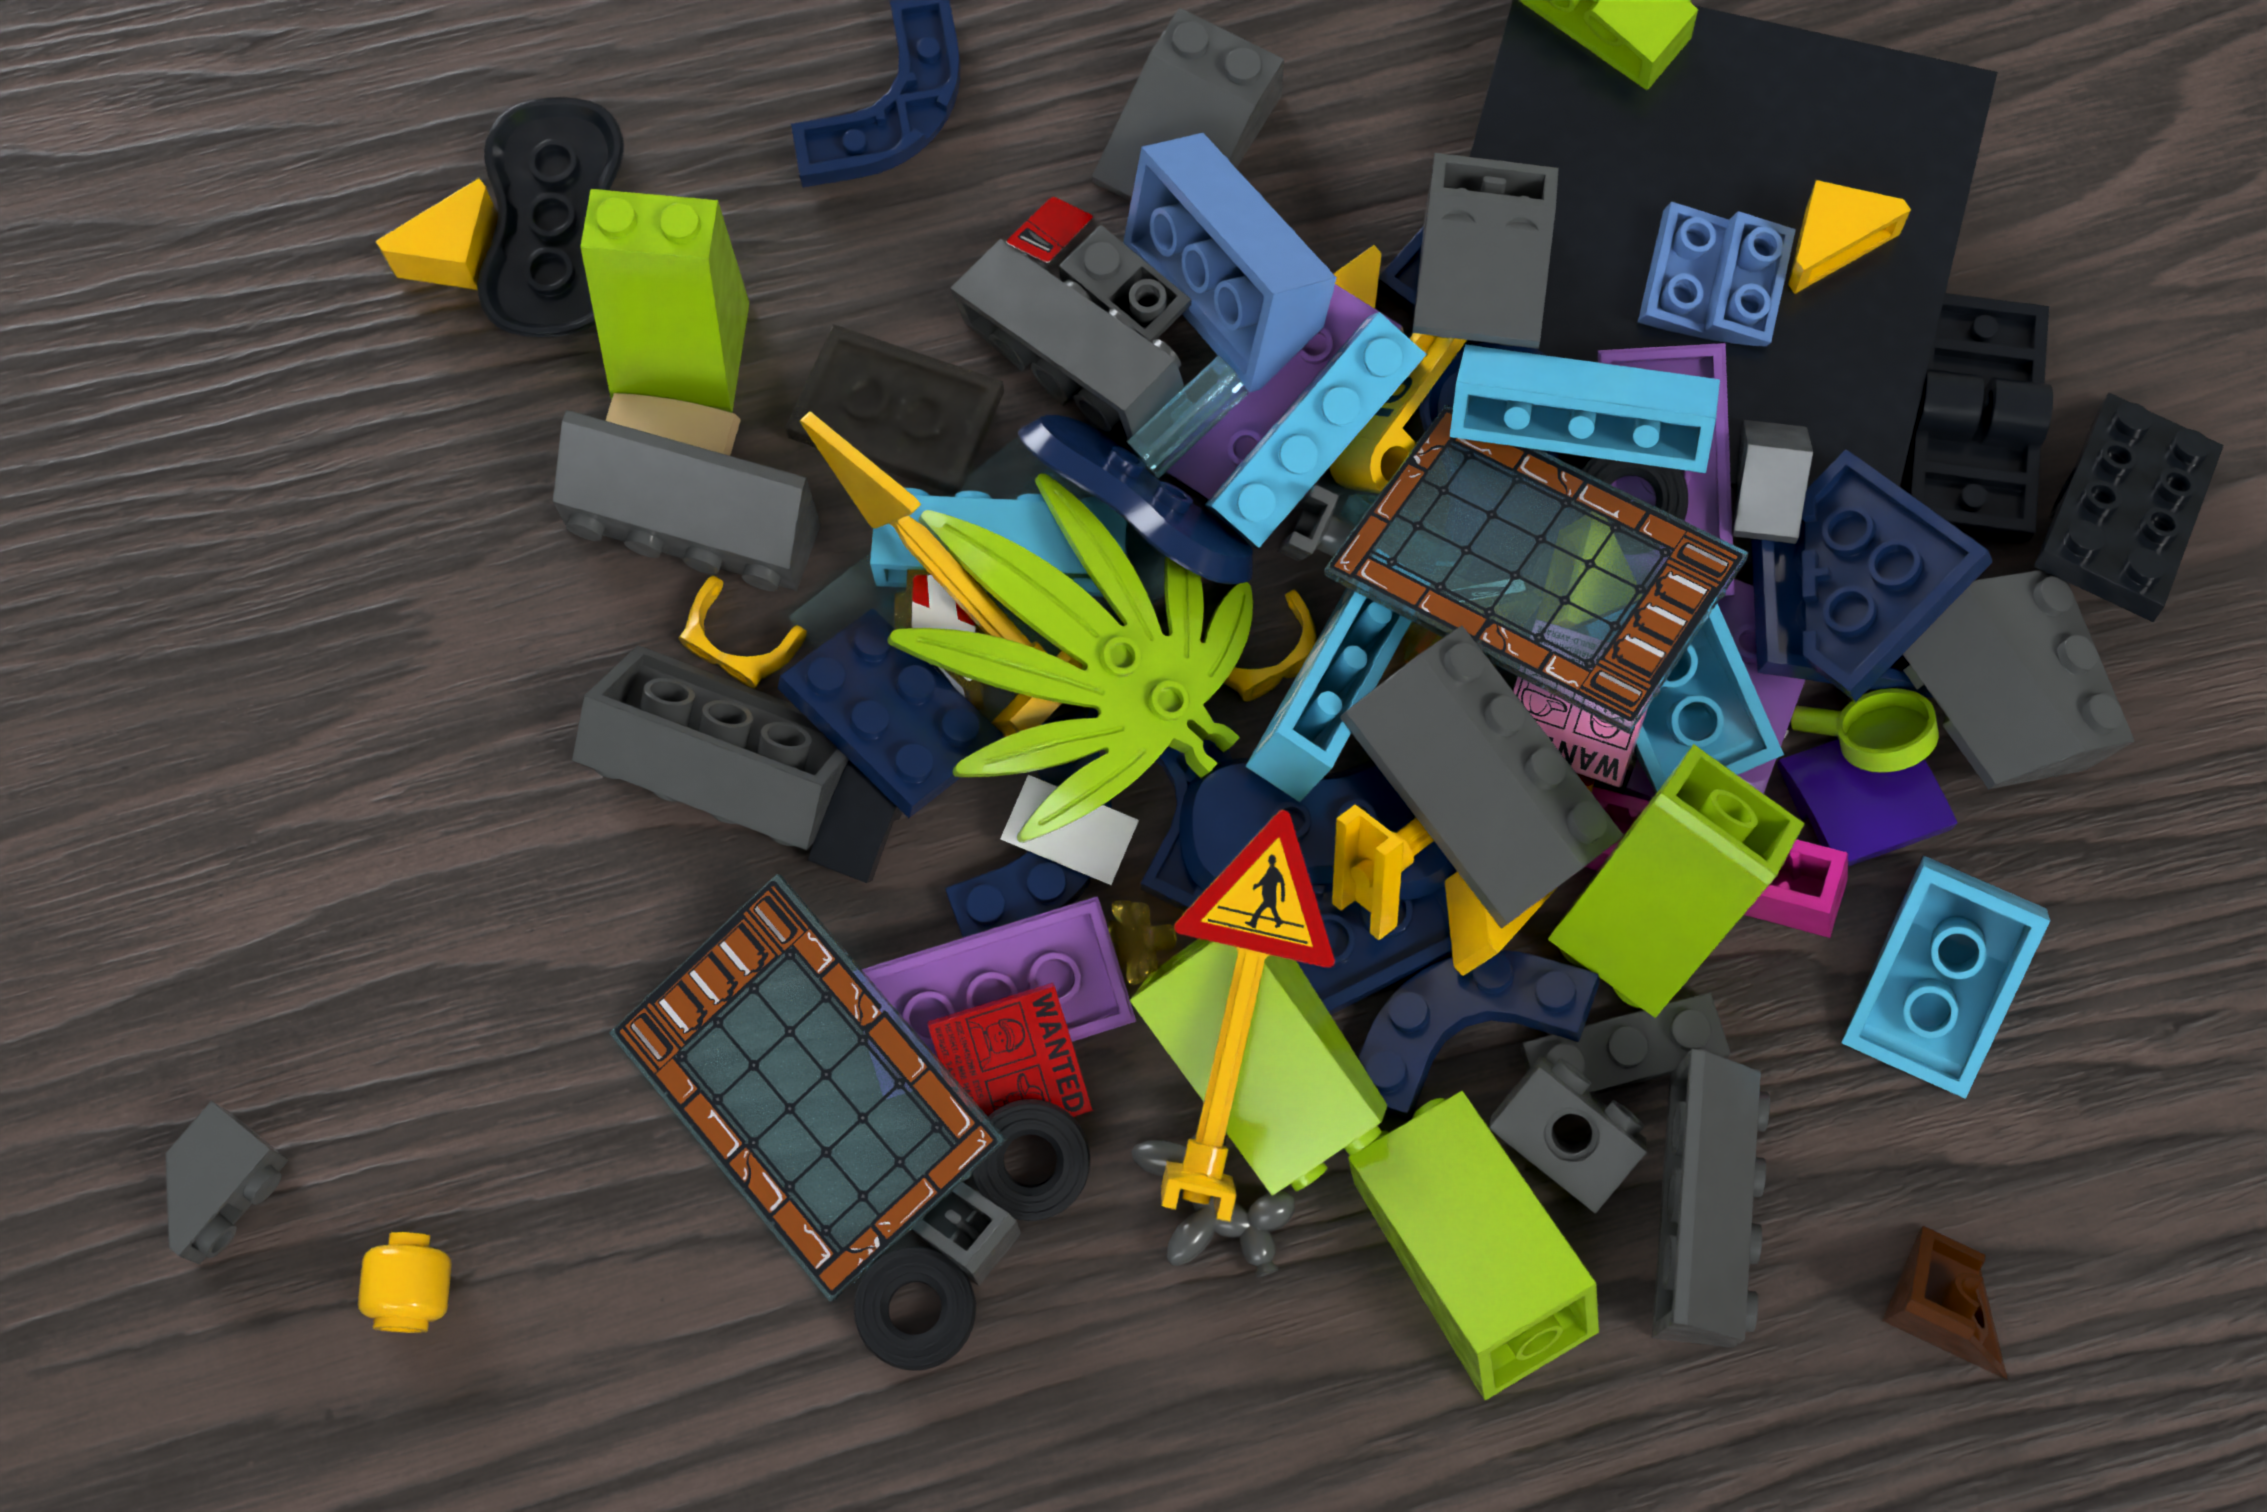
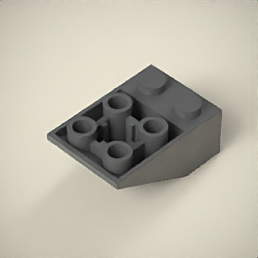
[1412,153,1558,349]

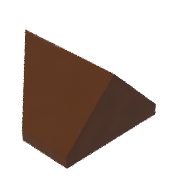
[1882,1226,2008,1380]

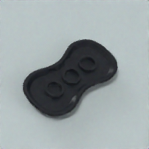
[477,97,624,337]

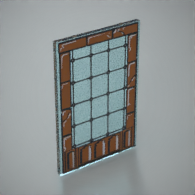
[1324,404,1748,734]
[609,874,1007,1301]

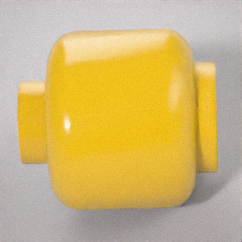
[358,1232,452,1333]

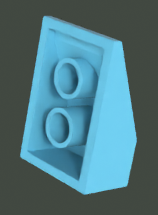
[1577,599,1784,794]
[1841,855,2050,1099]

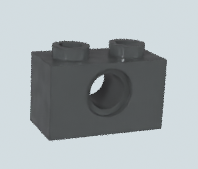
[1489,1055,1647,1214]

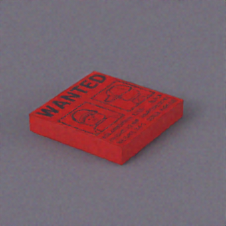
[927,983,1093,1122]

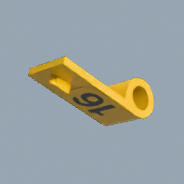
[1329,333,1467,494]

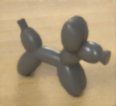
[1131,1133,1295,1278]

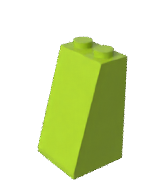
[580,189,750,413]
[1548,744,1805,1018]
[1129,938,1387,1196]
[1348,1091,1599,1401]

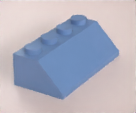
[1123,133,1337,392]

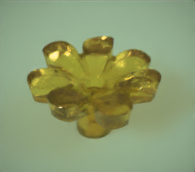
[1107,900,1177,985]

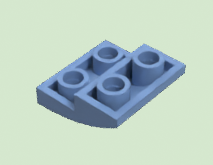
[1638,202,1796,347]

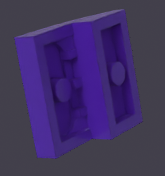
[1777,739,1958,867]

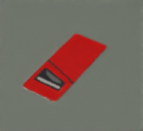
[1006,197,1093,262]

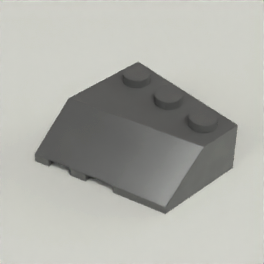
[1903,570,2135,789]

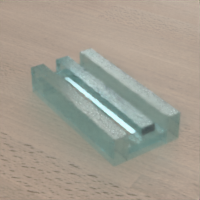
[1127,355,1249,479]

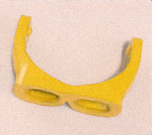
[679,575,807,688]
[1200,589,1317,701]

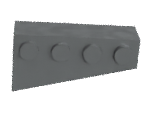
[950,239,1195,474]

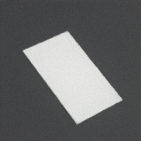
[1000,775,1139,885]

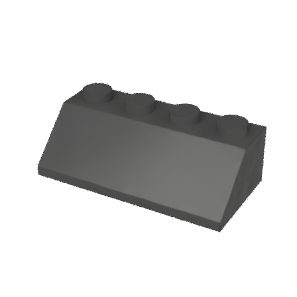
[553,410,821,591]
[1340,626,1624,928]
[572,645,849,850]
[1652,1049,1770,1348]

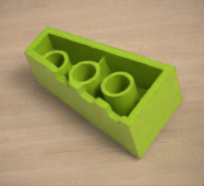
[1519,0,1698,90]

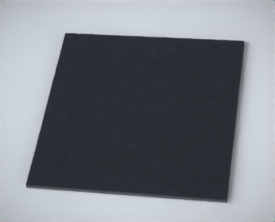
[1415,0,1998,489]

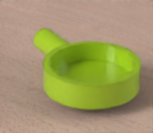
[1791,688,1939,773]

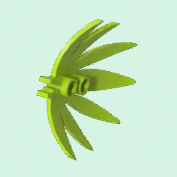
[887,473,1253,843]

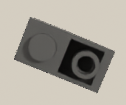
[1059,225,1191,342]
[166,1101,289,1265]

